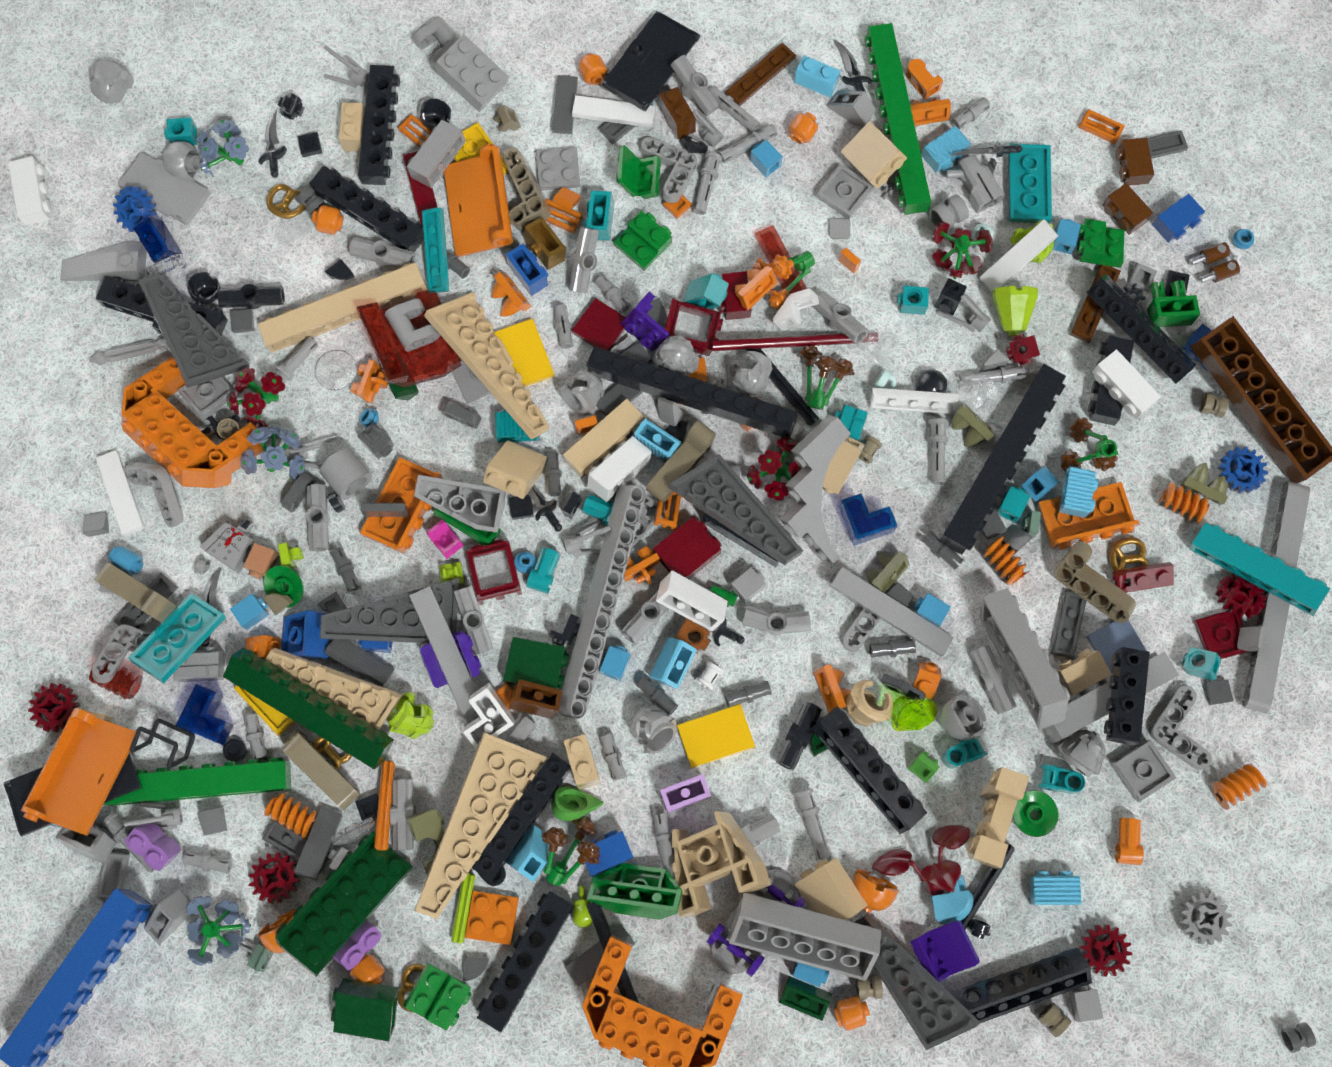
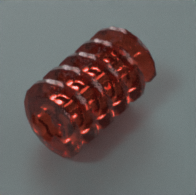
[89,663,143,700]

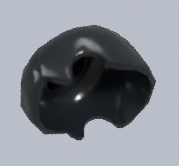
[420,99,451,130]
[186,272,221,304]
[915,369,948,393]

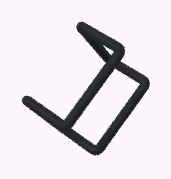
[130,718,195,769]

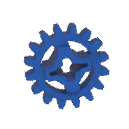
[113,186,157,232]
[1218,446,1268,494]

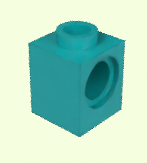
[164,117,197,145]
[897,286,929,315]
[997,486,1030,523]
[1182,647,1222,681]

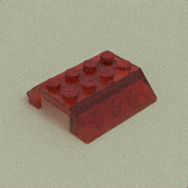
[356,290,462,387]

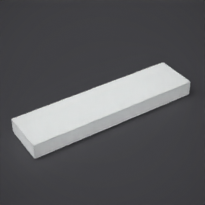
[572,95,656,128]
[979,220,1059,292]
[870,388,959,414]
[96,450,145,536]

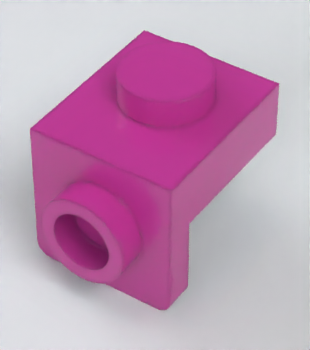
[426,520,464,559]

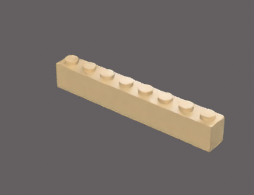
[258,262,429,353]

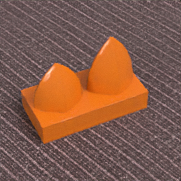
[910,98,951,126]
[735,266,777,310]
[491,271,532,317]
[813,664,851,712]

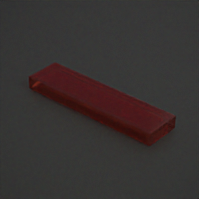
[755,225,807,298]

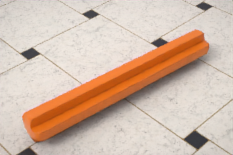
[374,761,395,851]

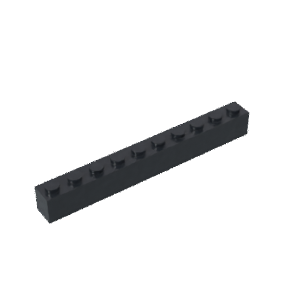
[586,346,797,438]
[939,364,1066,555]

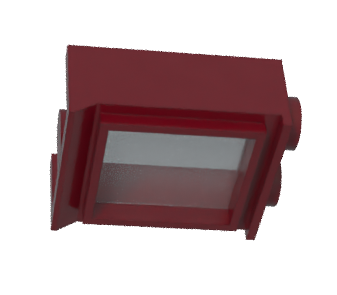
[663,298,723,356]
[466,539,523,605]

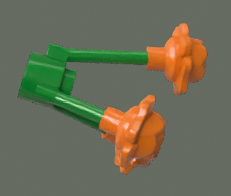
[752,251,815,310]

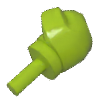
[573,886,593,927]

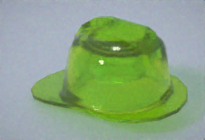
[890,696,937,731]

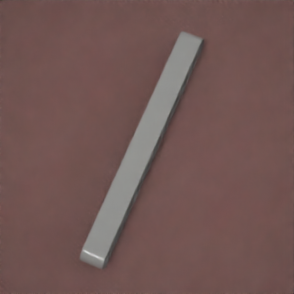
[1242,481,1310,714]
[558,485,646,719]

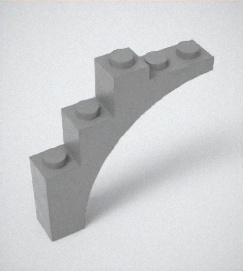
[780,415,851,564]

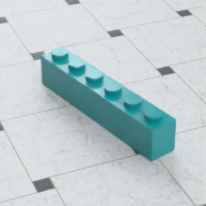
[1190,522,1331,617]

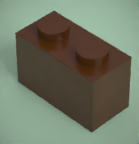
[659,87,696,140]
[1115,137,1155,186]
[1103,183,1153,235]
[509,679,562,719]

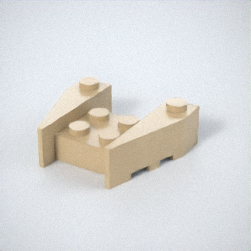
[964,767,1029,869]
[672,811,771,917]

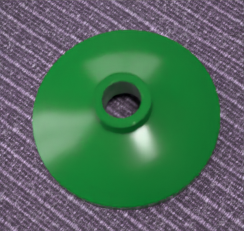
[263,565,304,608]
[1013,791,1059,837]

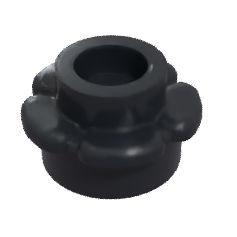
[968,919,991,939]

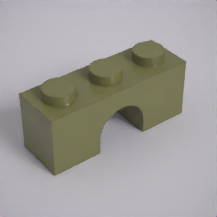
[406,808,444,876]

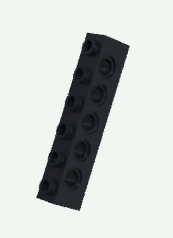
[358,65,400,185]
[309,165,424,252]
[1086,274,1196,384]
[95,276,228,336]
[811,706,928,834]
[472,752,572,882]
[476,891,574,1032]
[950,947,1092,1023]

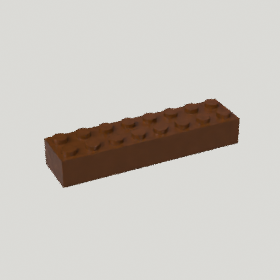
[1190,316,1332,483]

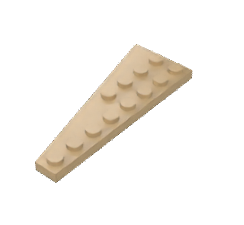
[424,292,550,439]
[414,733,547,919]

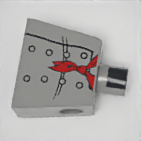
[200,518,255,574]

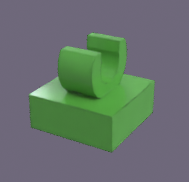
[908,751,940,783]

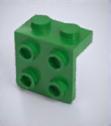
[616,145,661,200]

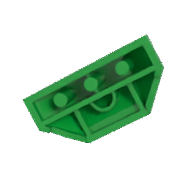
[587,863,683,920]

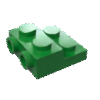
[614,211,672,271]
[1077,219,1125,268]
[403,962,471,1031]

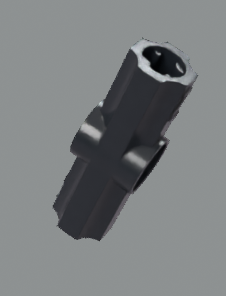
[217,284,285,309]
[776,701,822,771]

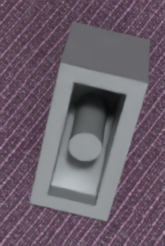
[826,91,876,124]
[144,890,191,945]

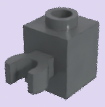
[358,422,394,460]

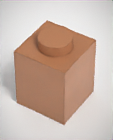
[243,543,279,580]

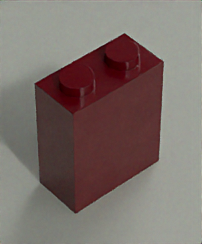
[653,516,722,579]

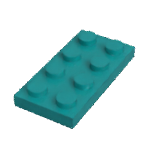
[1008,143,1052,224]
[128,593,226,684]

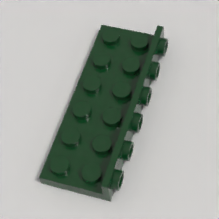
[275,831,412,977]

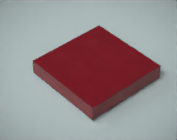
[571,298,626,351]
[1194,610,1249,659]

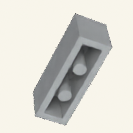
[407,120,466,188]

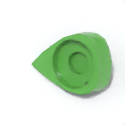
[551,787,604,821]

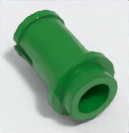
[710,585,738,607]

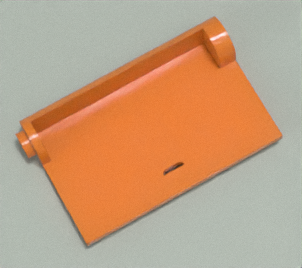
[444,144,513,257]
[21,708,136,836]

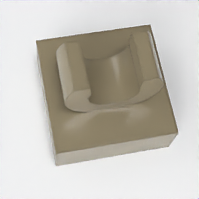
[494,105,521,132]

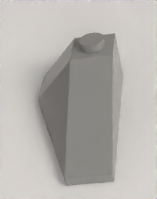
[60,241,148,281]
[414,475,507,533]

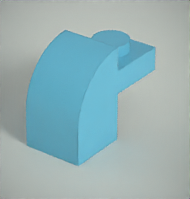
[932,875,973,925]

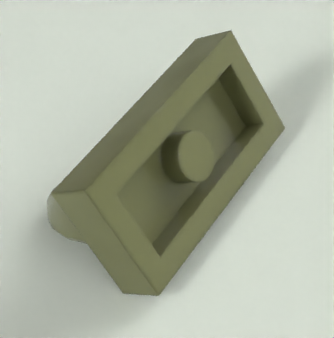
[952,402,994,447]
[1180,462,1228,505]
[866,551,910,593]

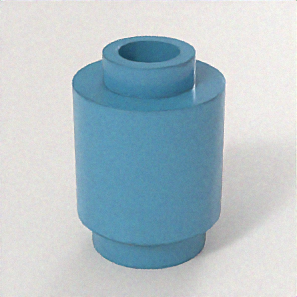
[108,546,144,576]

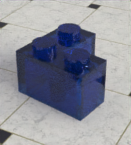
[838,493,898,546]
[176,684,234,746]

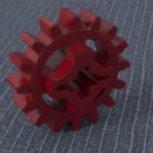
[1215,574,1267,618]
[28,683,81,733]
[248,852,301,904]
[1079,924,1132,977]

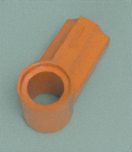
[1115,818,1144,866]

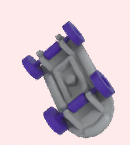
[706,869,806,977]

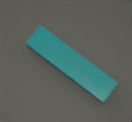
[422,207,450,294]

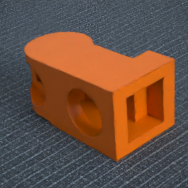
[906,59,943,100]

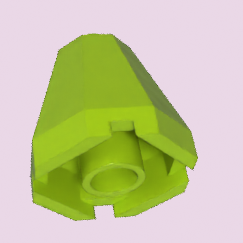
[992,286,1038,337]

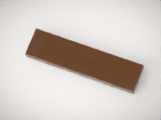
[725,42,796,106]
[1070,265,1121,343]

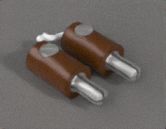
[1189,242,1242,283]

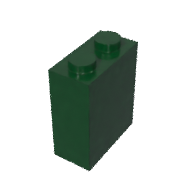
[503,637,569,689]
[331,978,399,1042]

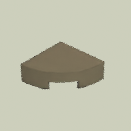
[262,593,294,616]

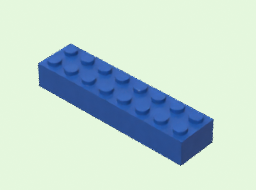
[0,888,152,1067]

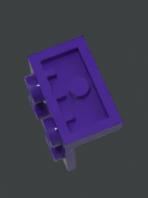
[621,291,669,351]

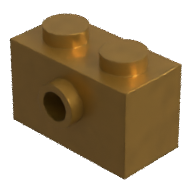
[525,217,566,270]

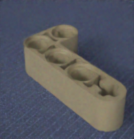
[503,147,551,232]
[646,421,716,503]
[1054,541,1136,623]
[94,562,178,623]
[281,730,361,810]

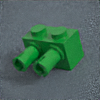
[1147,280,1200,327]

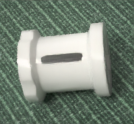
[695,662,723,691]

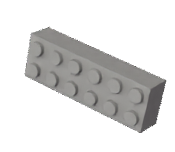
[981,588,1070,730]
[1042,651,1179,744]
[729,893,881,981]

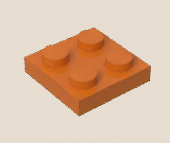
[465,891,519,945]

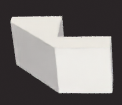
[773,288,819,330]

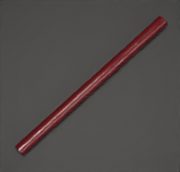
[711,332,878,351]

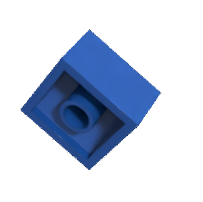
[281,610,329,660]

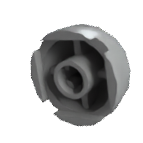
[941,694,986,741]

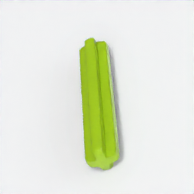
[451,873,475,944]

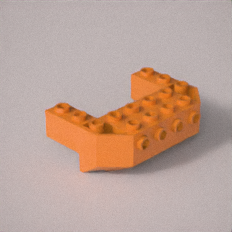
[121,357,264,488]
[582,936,743,1067]

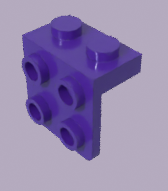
[419,631,481,688]
[910,920,980,983]

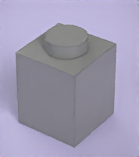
[730,567,766,604]
[1069,985,1103,1022]

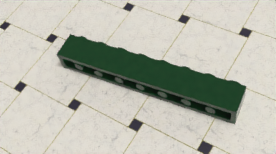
[223,648,394,770]

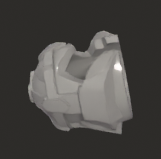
[88,60,134,104]
[653,335,699,376]
[728,351,773,395]
[559,369,604,414]
[629,707,676,754]
[1056,730,1106,777]

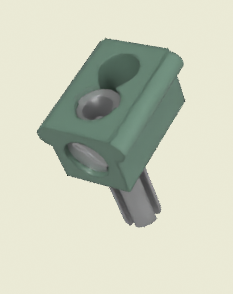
[239,940,273,972]

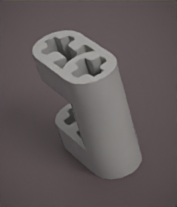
[413,18,459,66]
[385,298,440,351]

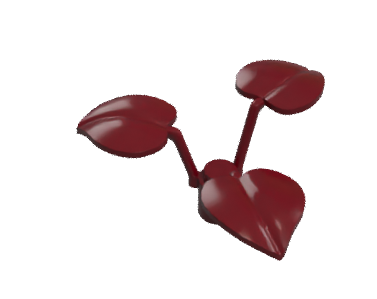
[872,825,970,896]

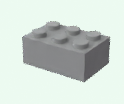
[434,34,509,112]

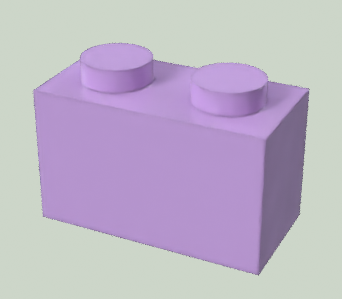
[660,774,711,814]

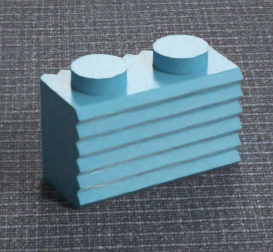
[794,55,840,98]
[922,126,971,173]
[634,418,681,462]
[1059,466,1099,518]
[649,637,697,689]
[1029,871,1082,905]

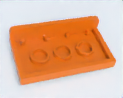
[360,457,443,554]
[1037,482,1139,550]

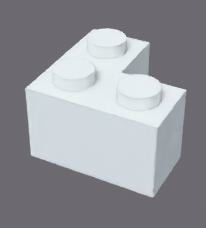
[463,683,515,751]

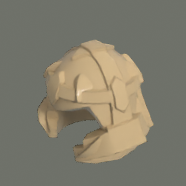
[846,679,894,727]

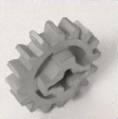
[1179,893,1232,945]

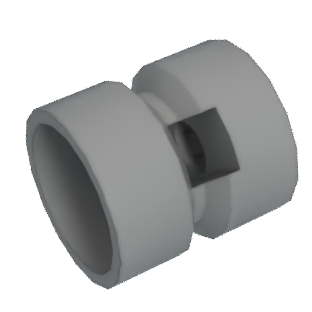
[929,194,969,229]

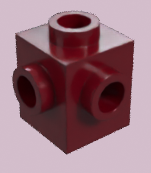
[1006,334,1040,366]

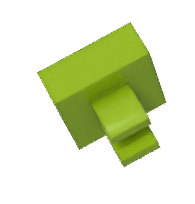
[278,542,304,569]
[439,562,465,585]

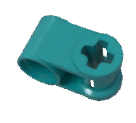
[942,736,988,769]
[1038,764,1085,794]

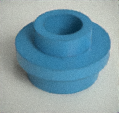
[1232,229,1254,250]
[359,408,379,429]
[514,552,536,573]

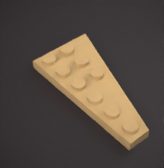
[265,648,402,730]

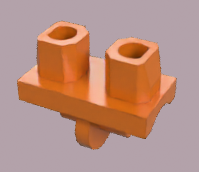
[350,359,388,404]
[623,546,660,586]

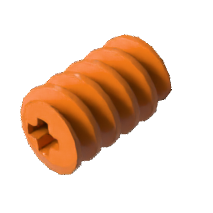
[1159,482,1210,524]
[984,536,1031,586]
[1212,764,1267,810]
[264,792,317,838]

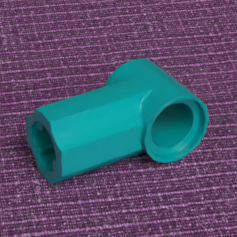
[582,494,614,526]
[526,547,560,594]

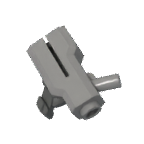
[946,155,1004,213]

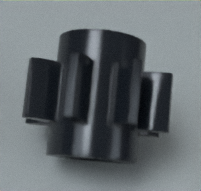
[277,93,305,120]
[1123,283,1147,307]

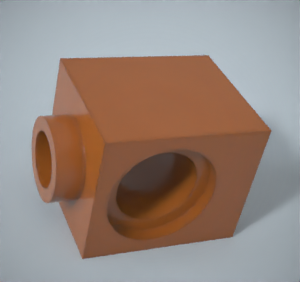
[675,619,711,654]

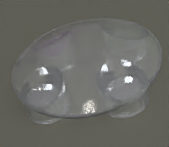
[956,374,998,417]
[330,817,376,845]

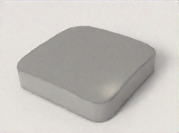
[829,218,850,239]

